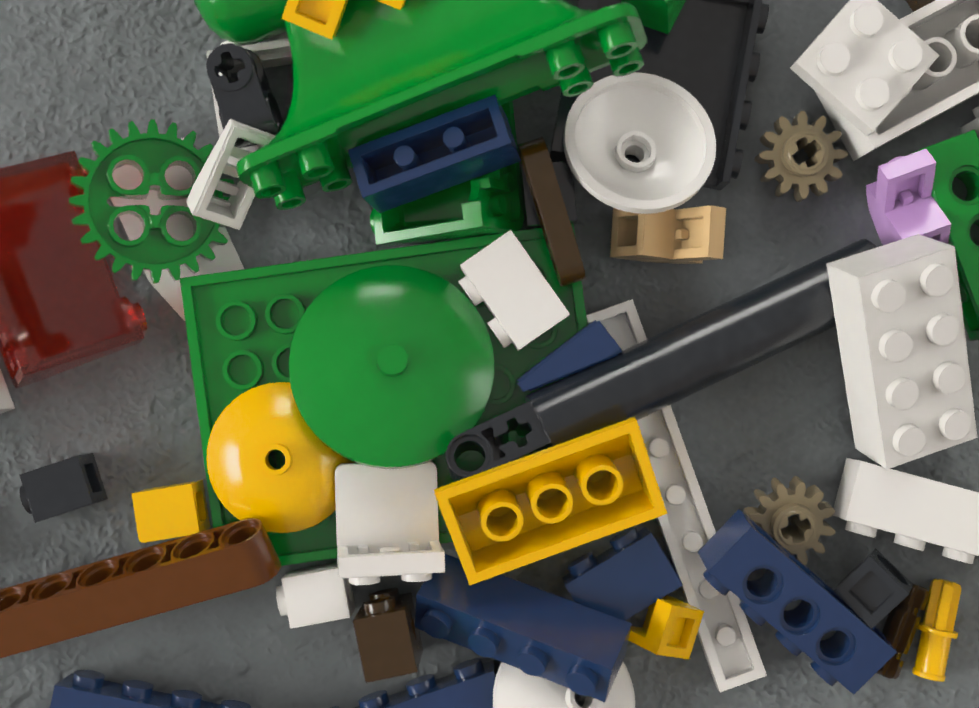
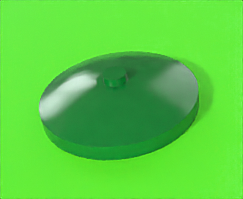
[289,265,494,469]

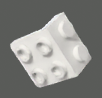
[334,461,445,585]

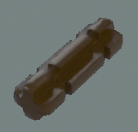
[876,583,930,679]

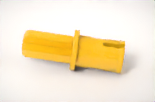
[912,579,962,682]

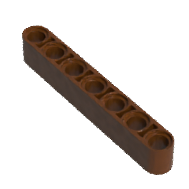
[0,518,281,658]

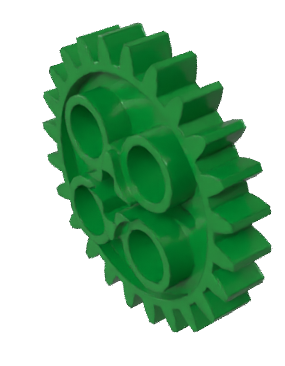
[69,119,234,284]

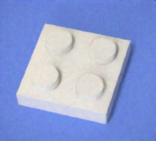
[790,0,939,136]

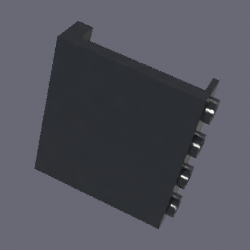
[550,0,769,190]

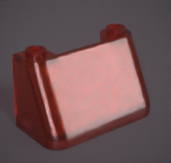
[0,150,147,388]

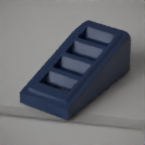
[516,320,623,392]

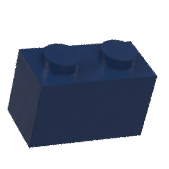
[562,526,683,621]

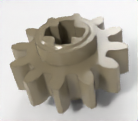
[754,111,848,202]
[743,476,836,565]

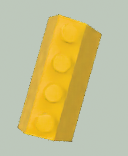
[434,417,667,585]

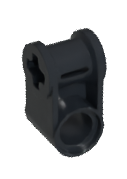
[206,43,284,148]

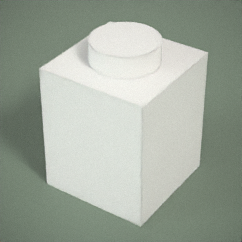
[276,562,355,629]

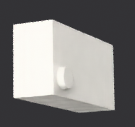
[814,0,979,161]

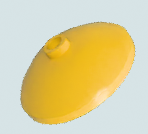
[206,382,356,533]

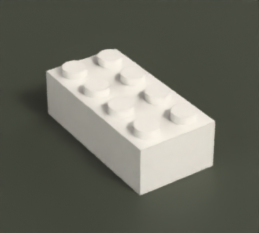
[826,234,977,470]

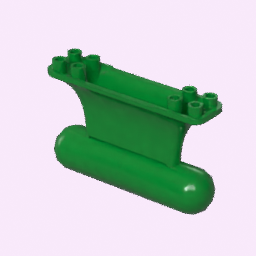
[194,0,647,210]

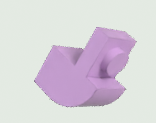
[866,149,951,245]

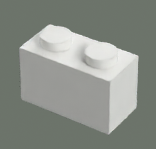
[458,230,570,351]

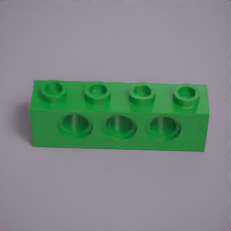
[914,129,979,341]

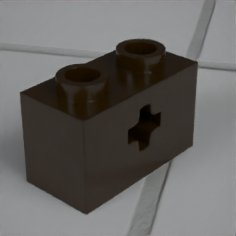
[353,588,423,683]

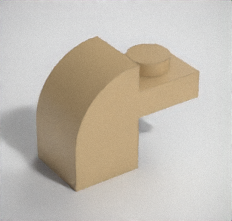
[610,205,726,264]

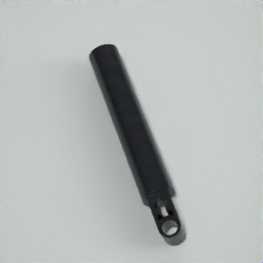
[446,239,877,482]

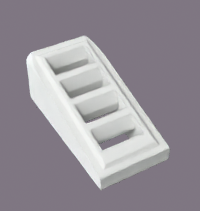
[186,119,275,230]

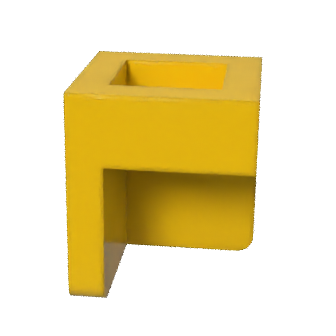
[131,480,211,543]
[628,595,704,659]

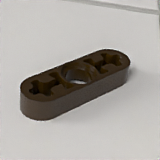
[517,137,586,287]

